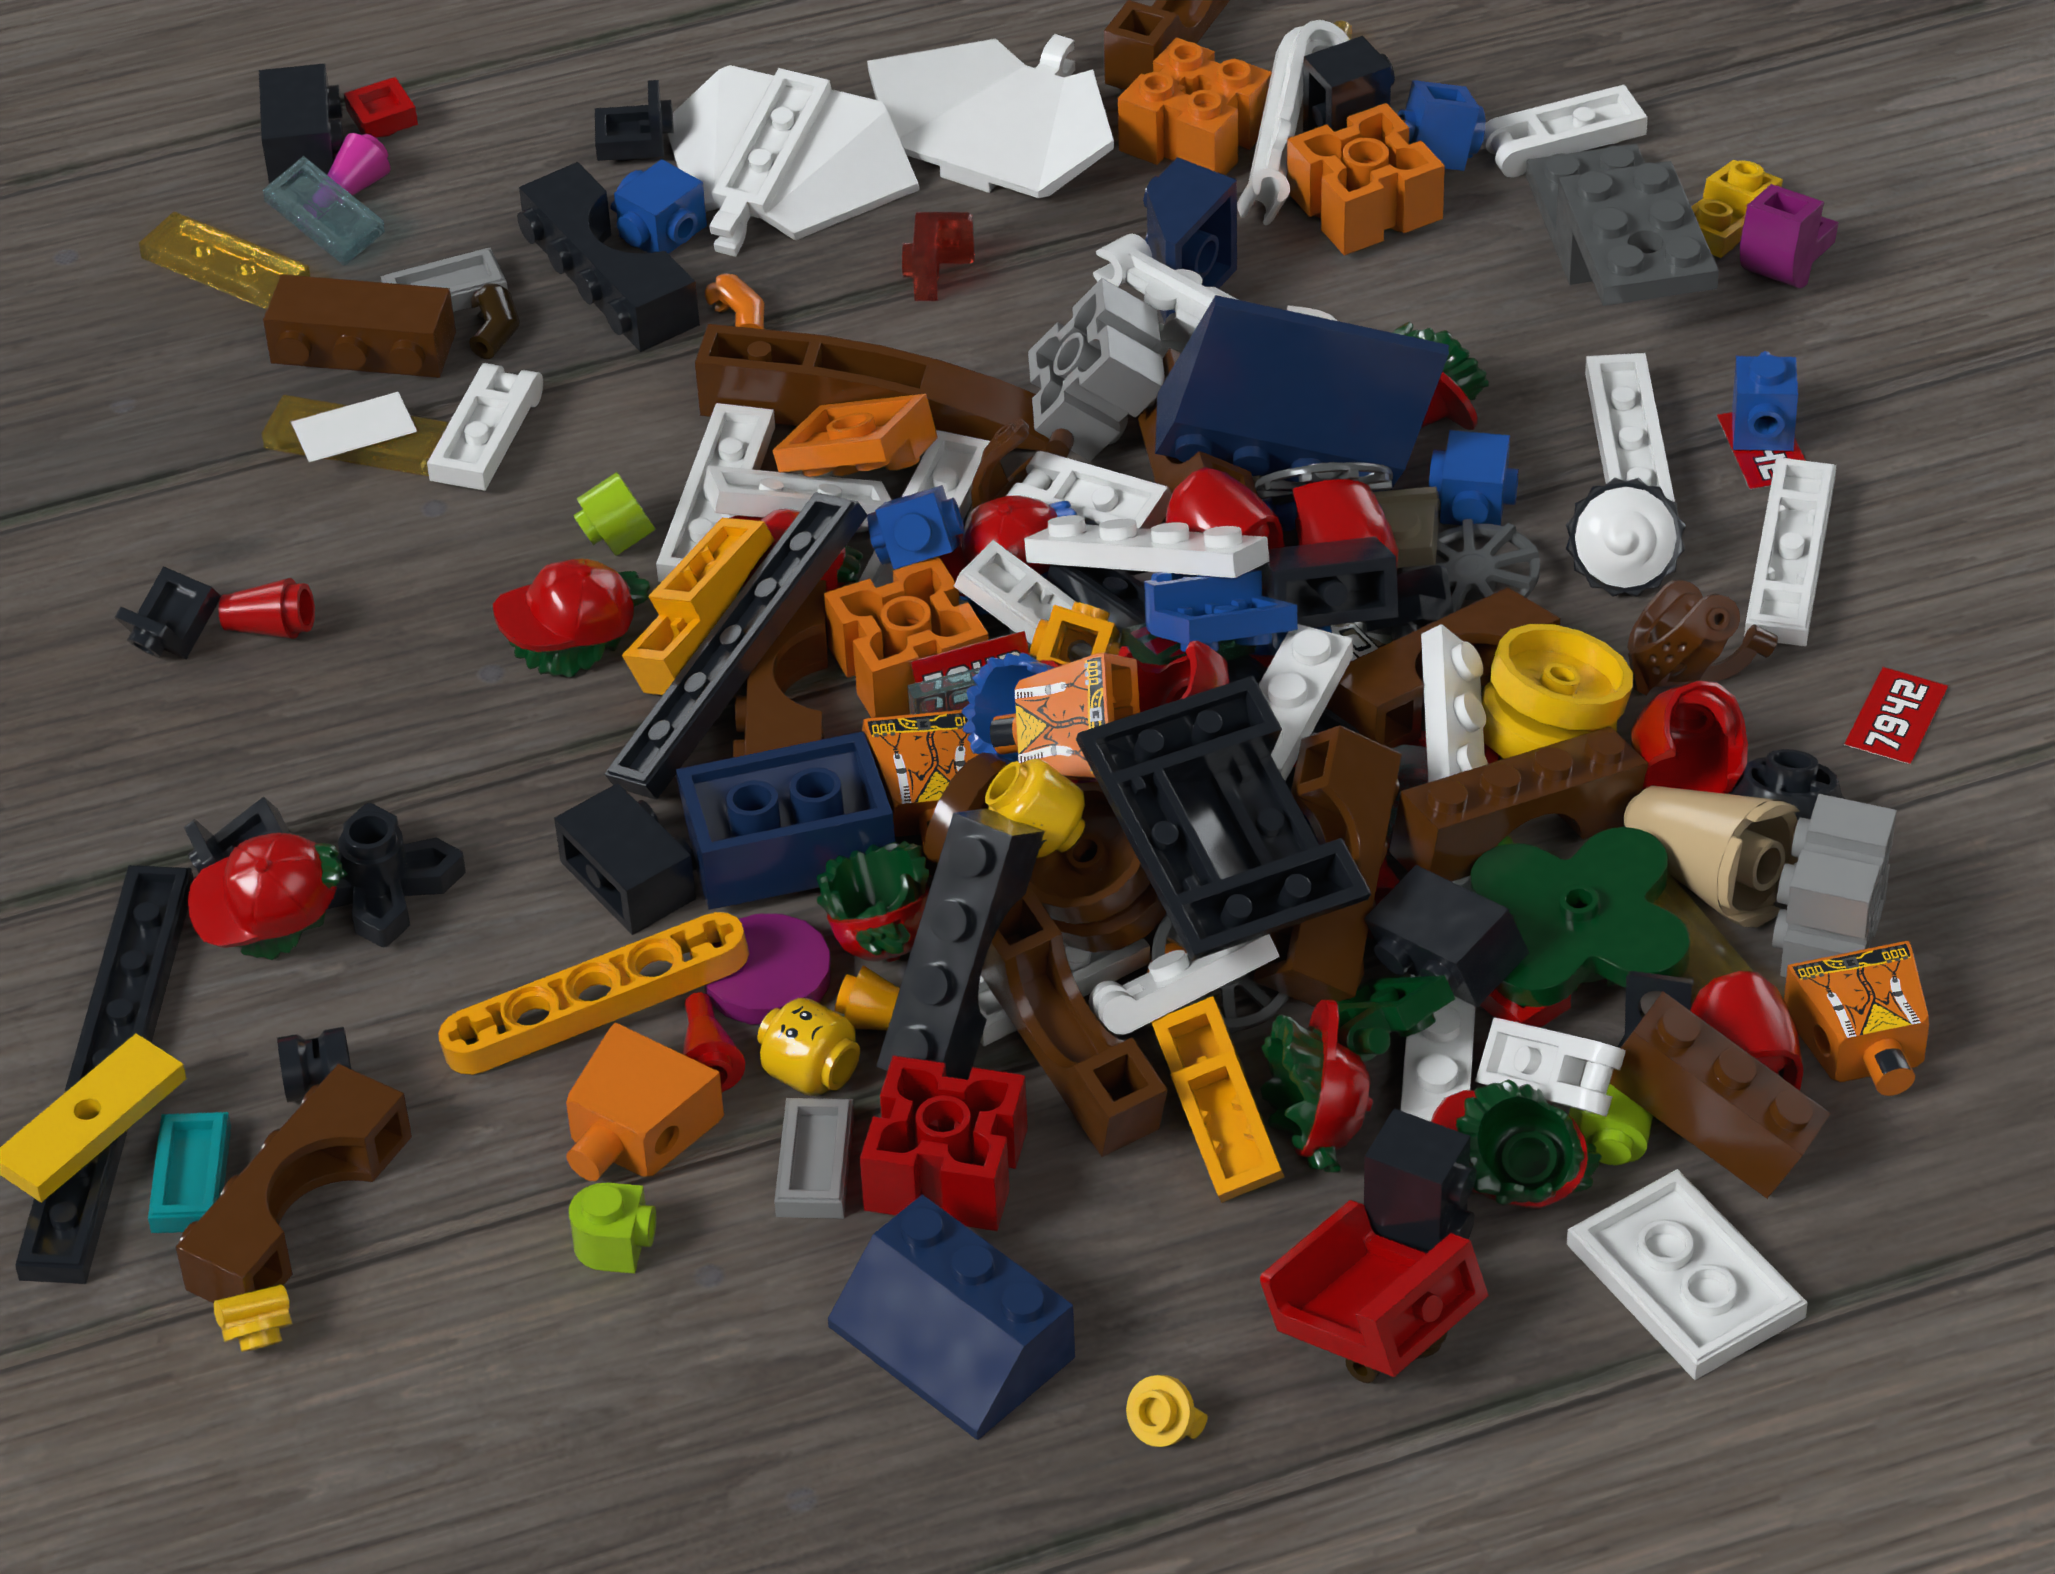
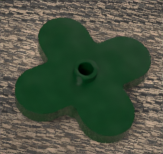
[1471,827,1690,1007]

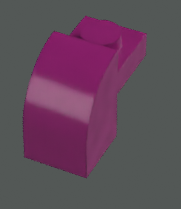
[1740,184,1839,288]

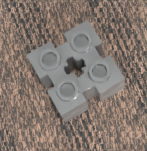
[1028,278,1165,461]
[1772,794,1897,977]

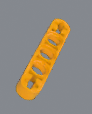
[438,912,749,1075]

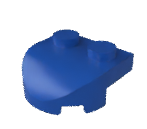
[1144,569,1298,652]

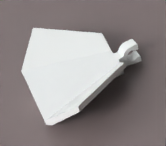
[867,34,1114,198]
[668,65,920,257]

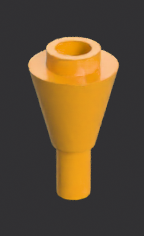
[835,965,900,1031]

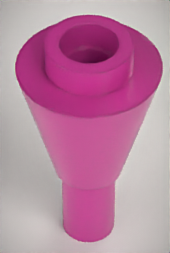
[303,133,391,223]

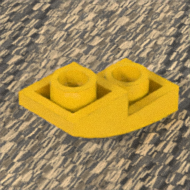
[1691,160,1783,258]

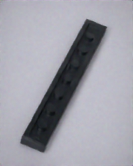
[15,865,194,1284]

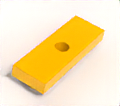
[0,1033,187,1203]

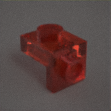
[902,212,975,301]

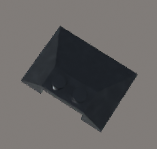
[1076,676,1371,961]

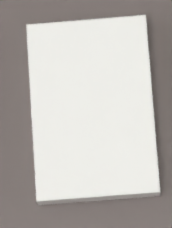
[1567,1169,1808,1380]

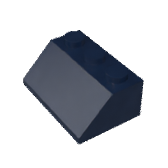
[676,731,895,910]
[828,1194,1075,1440]

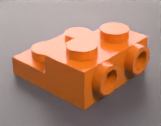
[772,394,938,477]

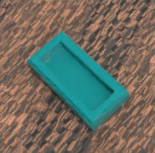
[148,1112,232,1233]

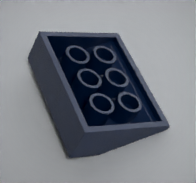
[1155,295,1449,492]

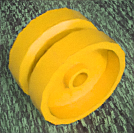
[1481,624,1633,759]

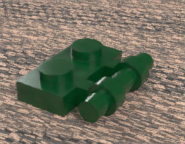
[1337,975,1455,1062]

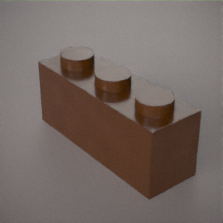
[263,274,456,378]
[1610,991,1831,1199]

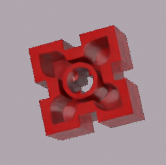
[860,1055,1028,1231]

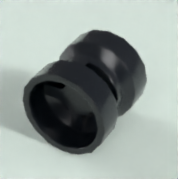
[277,1027,351,1102]

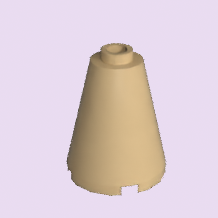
[1624,786,1799,927]

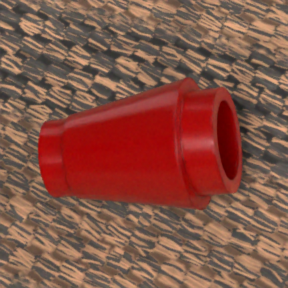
[218,578,315,639]

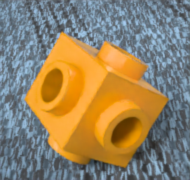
[1030,602,1126,665]

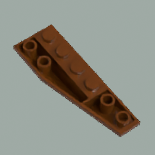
[695,324,1049,450]

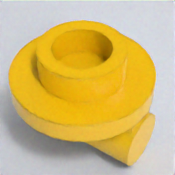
[214,1284,292,1352]
[1126,1375,1208,1447]

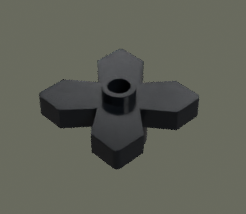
[326,803,466,947]

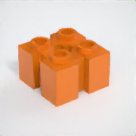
[1118,37,1272,175]
[1287,103,1445,256]
[824,556,989,718]

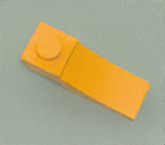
[622,517,775,695]
[1151,996,1285,1203]

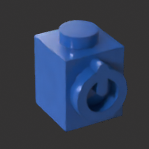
[1397,80,1486,171]
[610,159,707,254]
[1732,351,1798,451]
[1429,430,1519,526]
[867,485,964,569]

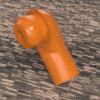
[705,273,765,329]

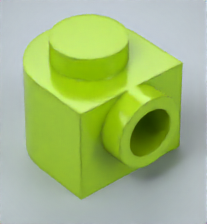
[573,472,656,556]
[1569,1083,1653,1165]
[569,1183,656,1274]

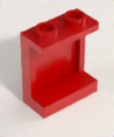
[1260,1200,1489,1377]

